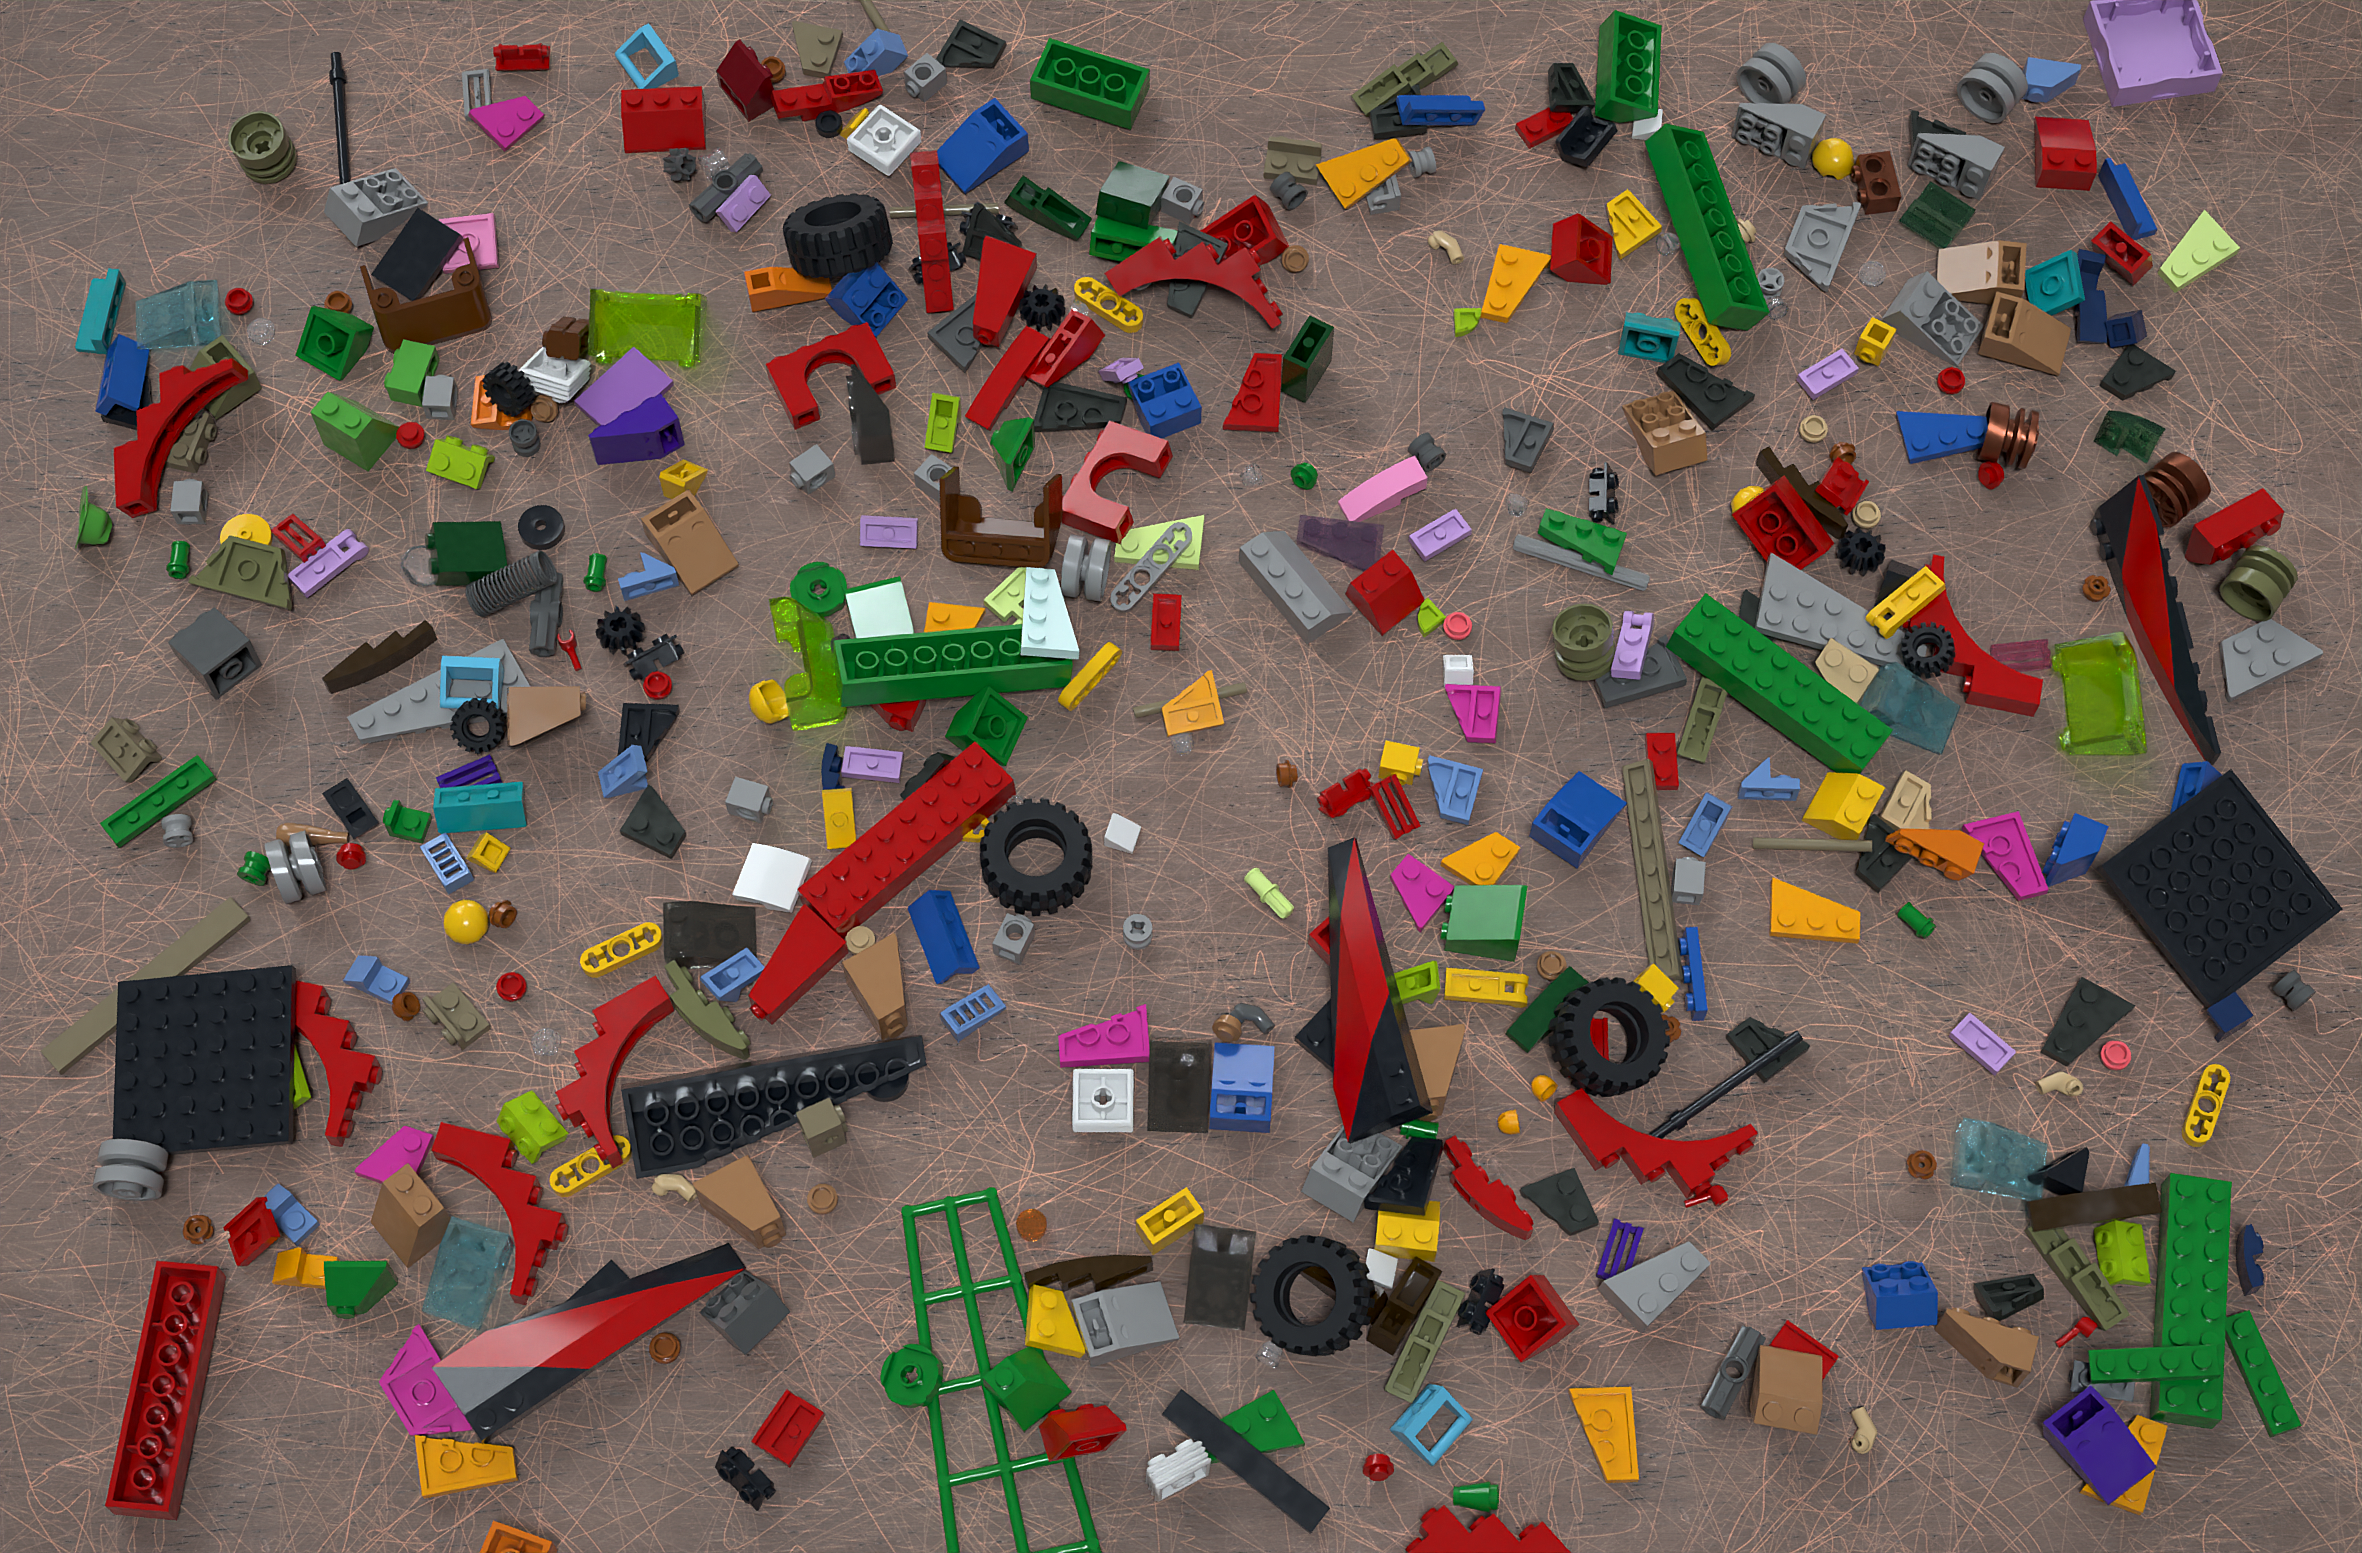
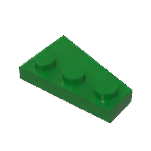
[1538,508,1627,575]
[1194,1390,1305,1464]

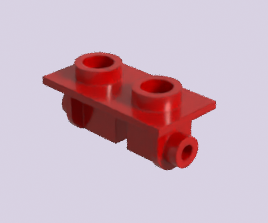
[493,43,550,71]
[1317,768,1380,818]

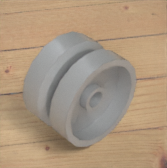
[1736,43,1807,104]
[1957,53,2028,123]
[1061,534,1111,602]
[265,830,327,904]
[92,1139,168,1201]

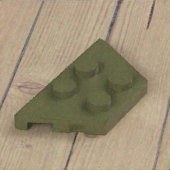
[188,536,292,611]

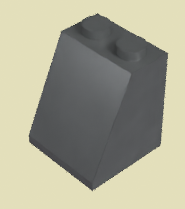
[168,607,262,700]

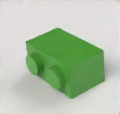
[384,339,440,407]

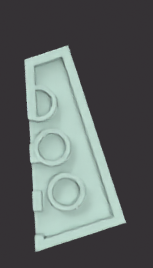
[1021,567,1079,659]

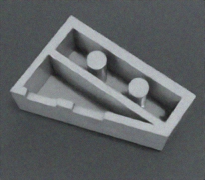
[1597,1241,1711,1333]

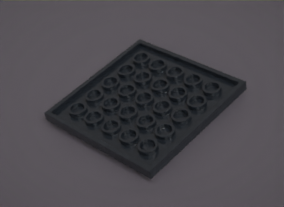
[2097,769,2343,1009]
[113,965,296,1155]

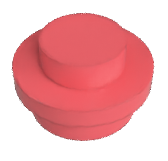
[1443,612,1472,640]
[2100,1041,2131,1070]

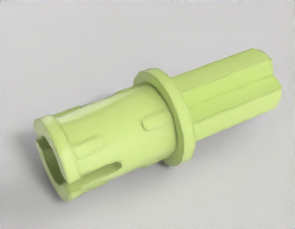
[1244,868,1294,919]

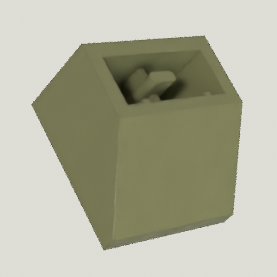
[189,335,262,419]

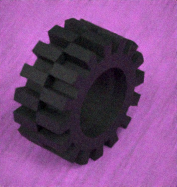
[482,362,536,417]
[1901,622,1955,678]
[450,698,507,754]

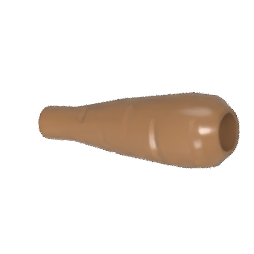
[276,823,349,846]

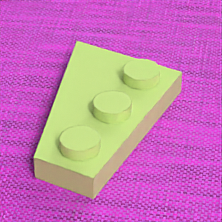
[2158,210,2240,293]
[1114,515,1204,570]

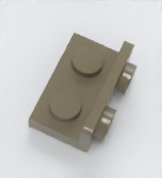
[1263,136,1322,185]
[164,412,217,474]
[91,717,162,783]
[422,982,491,1051]

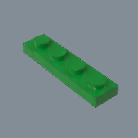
[100,755,217,848]
[2225,1310,2302,1438]
[2087,1345,2220,1384]

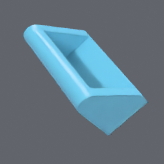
[615,23,679,89]
[440,656,504,709]
[1389,1383,1473,1466]

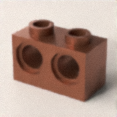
[1851,151,1902,215]

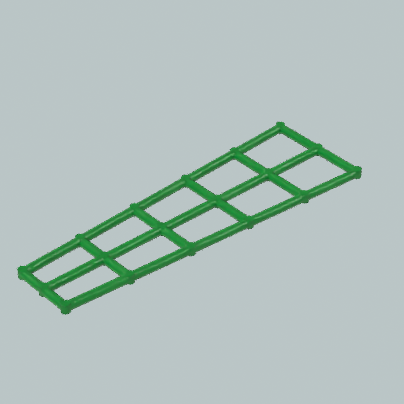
[901,1187,1102,1553]

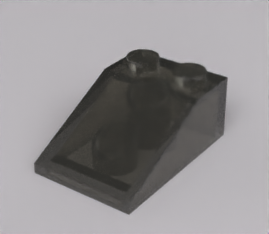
[663,901,757,970]
[1147,1037,1212,1133]

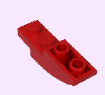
[770,70,883,122]
[1443,1135,1534,1241]

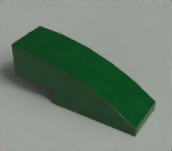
[1004,175,1092,240]
[1505,966,1589,1053]

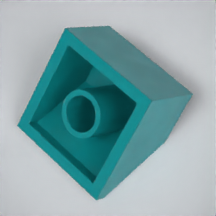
[1618,312,1681,363]

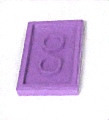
[574,347,674,426]

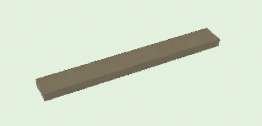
[1622,759,1683,981]
[40,897,251,1075]

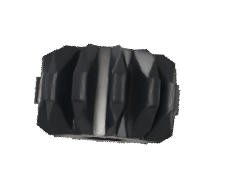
[1019,284,1066,332]
[1837,527,1886,577]
[595,606,645,655]

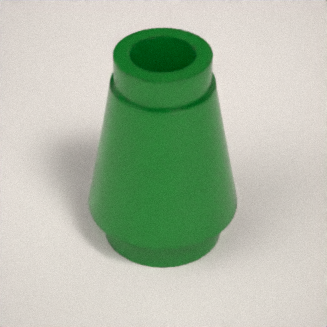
[1453,1481,1499,1513]

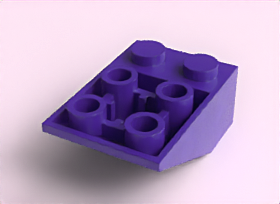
[588,393,685,465]
[2043,1385,2156,1506]

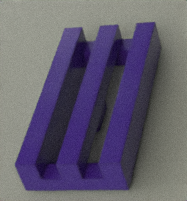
[436,754,502,788]
[1596,1218,1644,1280]

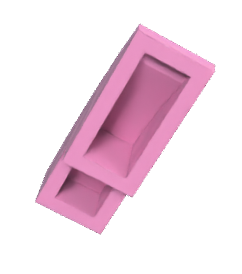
[1338,455,1428,526]

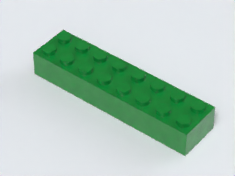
[1645,123,1770,331]
[1666,593,1893,774]
[833,624,1073,707]
[2150,1173,2232,1429]

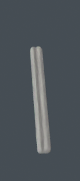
[1513,534,1650,591]

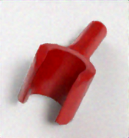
[557,630,582,671]
[1684,1185,1728,1208]
[2055,1317,2098,1348]

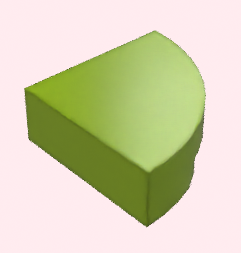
[1453,308,1481,337]
[1417,598,1446,638]

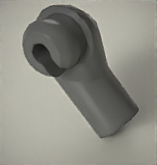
[1230,1003,1275,1035]

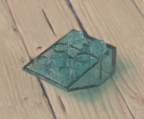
[135,280,222,349]
[1860,661,1961,755]
[1950,1117,2048,1201]
[422,1216,515,1331]

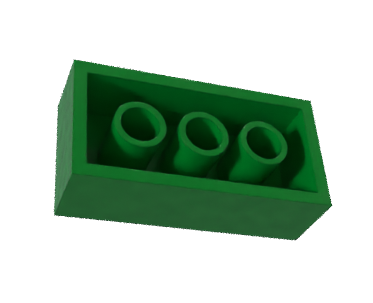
[1030,38,1150,130]

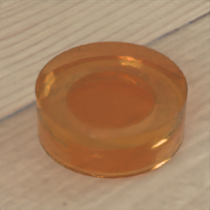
[1016,1209,1047,1241]

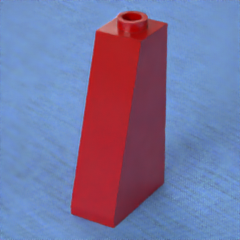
[973,236,1037,347]
[748,904,849,1025]

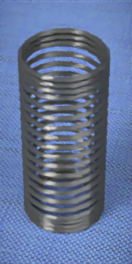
[465,550,557,618]

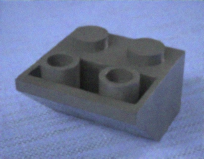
[699,1270,790,1355]

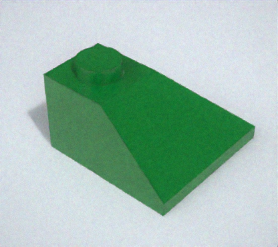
[295,306,374,381]
[990,417,1035,492]
[945,686,1028,766]
[324,1261,398,1319]
[983,1346,1072,1433]

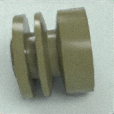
[228,111,297,184]
[2220,545,2298,622]
[1552,603,1616,681]

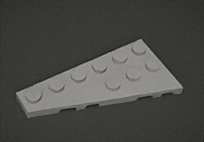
[1755,553,1927,675]
[347,639,531,744]

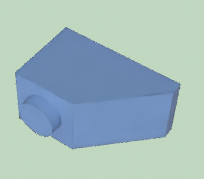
[2022,57,2081,103]

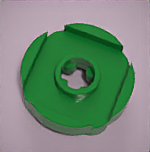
[790,562,848,618]
[880,1344,944,1408]

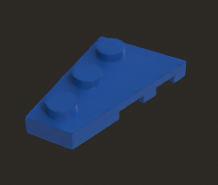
[1896,411,1988,464]

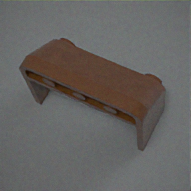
[360,237,492,354]
[939,466,1063,568]

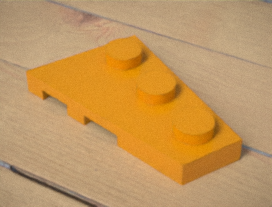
[415,1435,518,1499]

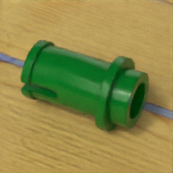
[166,541,190,579]
[583,553,607,592]
[1897,902,1936,939]
[1399,1119,1439,1139]

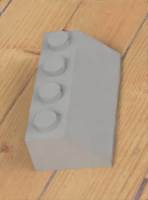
[1239,531,1353,645]

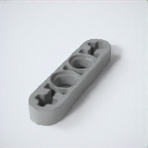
[1110,522,1192,613]

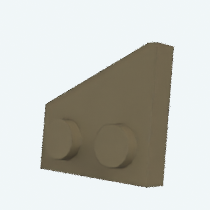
[792,21,843,79]

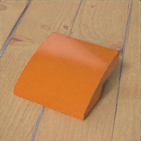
[471,375,532,430]

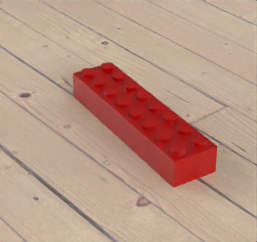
[797,742,1016,939]
[105,1261,226,1521]

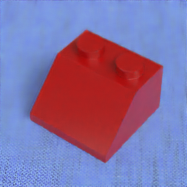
[1550,213,1613,285]
[1345,549,1425,636]
[1485,1275,1580,1363]
[1039,1404,1127,1462]

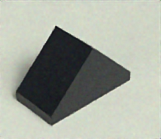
[1874,559,1918,615]
[2027,1147,2090,1196]

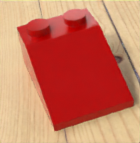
[2034,116,2097,191]
[1200,194,1289,284]

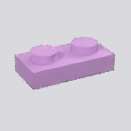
[715,175,771,232]
[1796,349,1859,400]
[1098,358,1144,384]
[1408,508,1472,562]
[860,515,918,549]
[841,746,904,783]
[1948,1013,2016,1076]

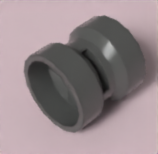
[1270,172,1308,210]
[509,419,541,457]
[1408,433,1447,472]
[2272,969,2316,1011]

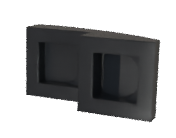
[322,778,379,839]

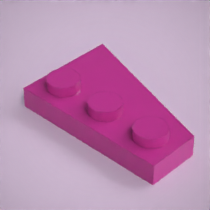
[1961,811,2049,901]
[1058,1004,1150,1068]

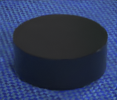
[815,110,843,138]

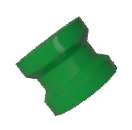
[237,851,271,886]

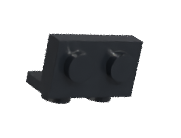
[1555,106,1618,167]

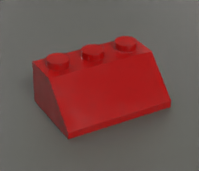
[621,86,706,153]
[1732,475,1835,570]
[2185,488,2285,565]

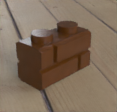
[542,316,593,360]

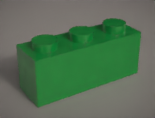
[1089,215,1178,261]

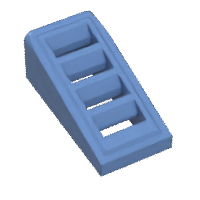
[420,832,474,895]
[940,984,1006,1042]
[2124,1144,2150,1186]

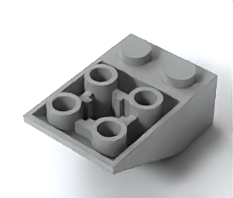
[1731,103,1826,169]
[1907,133,2005,201]
[324,168,428,247]
[1882,271,1984,366]
[1301,1126,1403,1223]
[1071,1281,1179,1367]

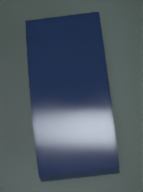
[2074,289,2107,344]
[821,743,845,790]
[2236,1224,2264,1296]

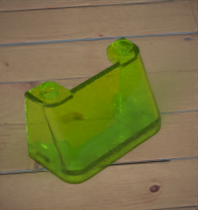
[588,289,707,367]
[769,597,847,731]
[2051,631,2147,756]

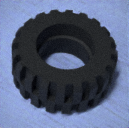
[783,193,893,278]
[980,798,1092,916]
[1548,977,1670,1097]
[1250,1235,1375,1356]

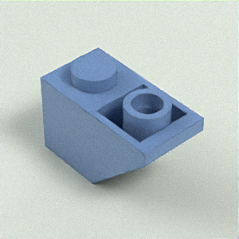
[844,29,908,76]

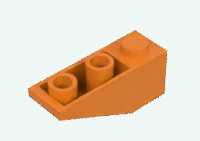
[744,267,832,312]
[1885,828,1984,881]

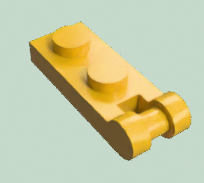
[1865,566,1946,639]
[1444,968,1529,1008]

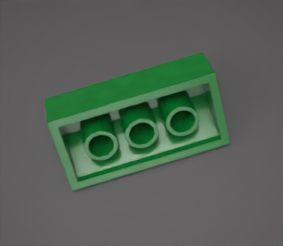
[1595,10,1662,123]

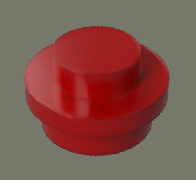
[225,288,253,315]
[1937,367,1965,394]
[396,422,425,449]
[1978,461,2004,489]
[643,671,672,700]
[336,843,366,869]
[496,972,527,1002]
[1362,1454,1394,1481]

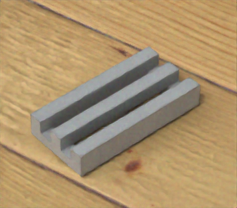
[462,69,492,122]

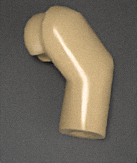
[1428,231,1464,265]
[2035,1072,2083,1096]
[652,1174,697,1203]
[1851,1407,1877,1454]

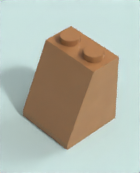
[507,686,586,746]
[842,933,908,1040]
[1410,1024,1465,1121]
[692,1155,786,1249]
[371,1163,457,1268]
[1749,1345,1823,1435]

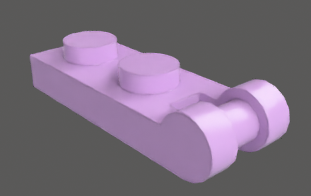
[288,529,369,598]
[1611,611,1654,680]

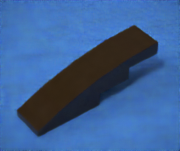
[1756,446,1848,540]
[322,620,438,694]
[2027,1182,2162,1232]
[1024,1254,1153,1292]

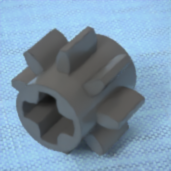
[663,148,697,181]

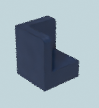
[2077,249,2106,290]
[2105,310,2147,348]
[2206,992,2254,1043]

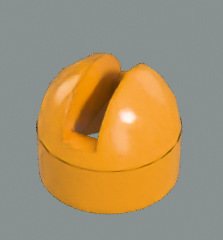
[1531,1075,1558,1102]
[1498,1109,1520,1135]

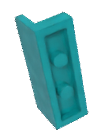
[75,268,126,354]
[433,782,527,834]

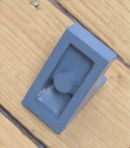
[618,552,679,601]
[598,745,648,798]
[1737,757,1800,801]
[1678,792,1733,857]
[700,948,765,1002]
[343,955,410,1005]
[264,1183,320,1246]

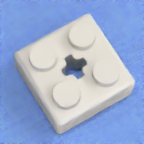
[847,105,921,176]
[518,347,591,403]
[1072,1069,1134,1132]
[1145,1439,1211,1502]

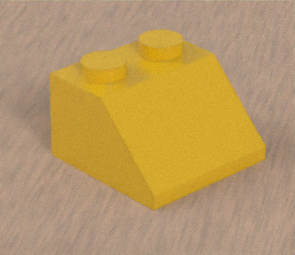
[1802,772,1885,840]
[1374,1201,1440,1262]

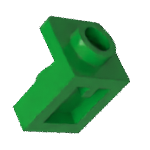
[383,799,432,844]

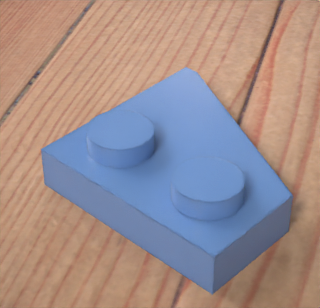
[1427,755,1483,825]

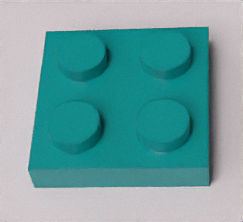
[2025,249,2085,316]

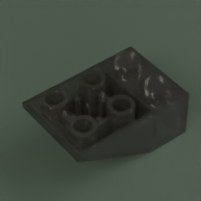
[846,364,895,465]
[1183,1224,1256,1331]

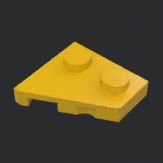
[1606,189,1662,260]
[1025,1284,1085,1358]

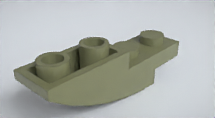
[664,960,751,1060]

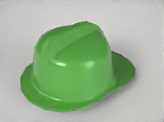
[75,486,112,549]

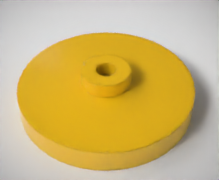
[220,514,273,546]

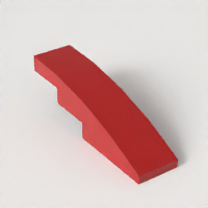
[965,325,1050,431]

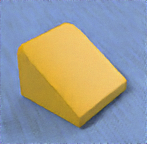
[840,108,869,139]
[466,832,511,873]

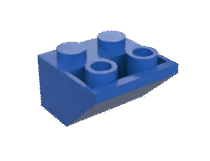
[825,262,908,338]
[1128,362,1202,438]
[2042,813,2109,887]
[1862,1261,1938,1330]

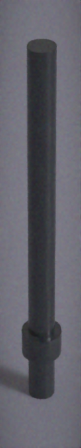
[329,52,350,184]
[1649,1030,1803,1139]

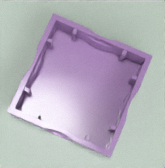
[2083,0,2223,107]

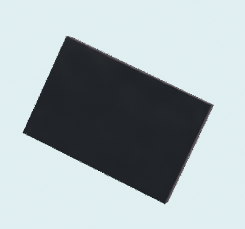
[371,208,463,301]

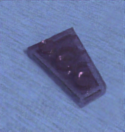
[1296,515,1384,571]

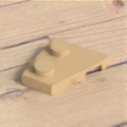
[1815,638,1881,704]
[1879,770,1932,831]

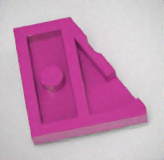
[468,96,544,152]
[1445,684,1502,743]
[1390,854,1455,933]
[354,1126,435,1184]

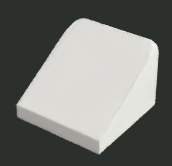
[1632,109,1663,140]
[1443,655,1474,687]
[1104,813,1141,854]
[1366,1248,1398,1289]

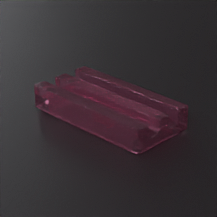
[1989,639,2053,672]

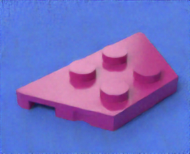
[379,1324,473,1437]

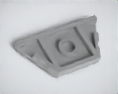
[1783,202,1862,292]
[2219,619,2323,703]

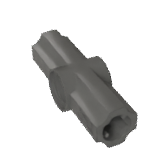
[689,153,763,223]
[529,570,563,657]
[1700,1325,1766,1420]

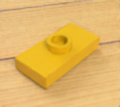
[822,788,856,849]

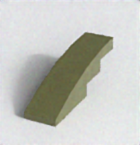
[1351,42,1459,117]
[1677,675,1727,764]
[2024,1226,2130,1331]
[1384,1280,1466,1404]

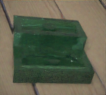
[1899,181,1976,249]
[2093,410,2166,464]

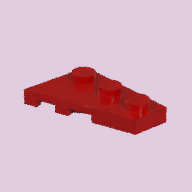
[1223,353,1282,432]

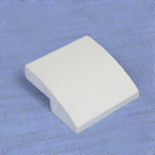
[732,843,812,913]

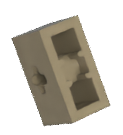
[796,1098,848,1158]

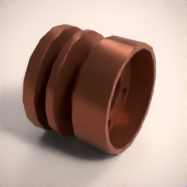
[1977,402,2039,469]
[2144,452,2211,528]

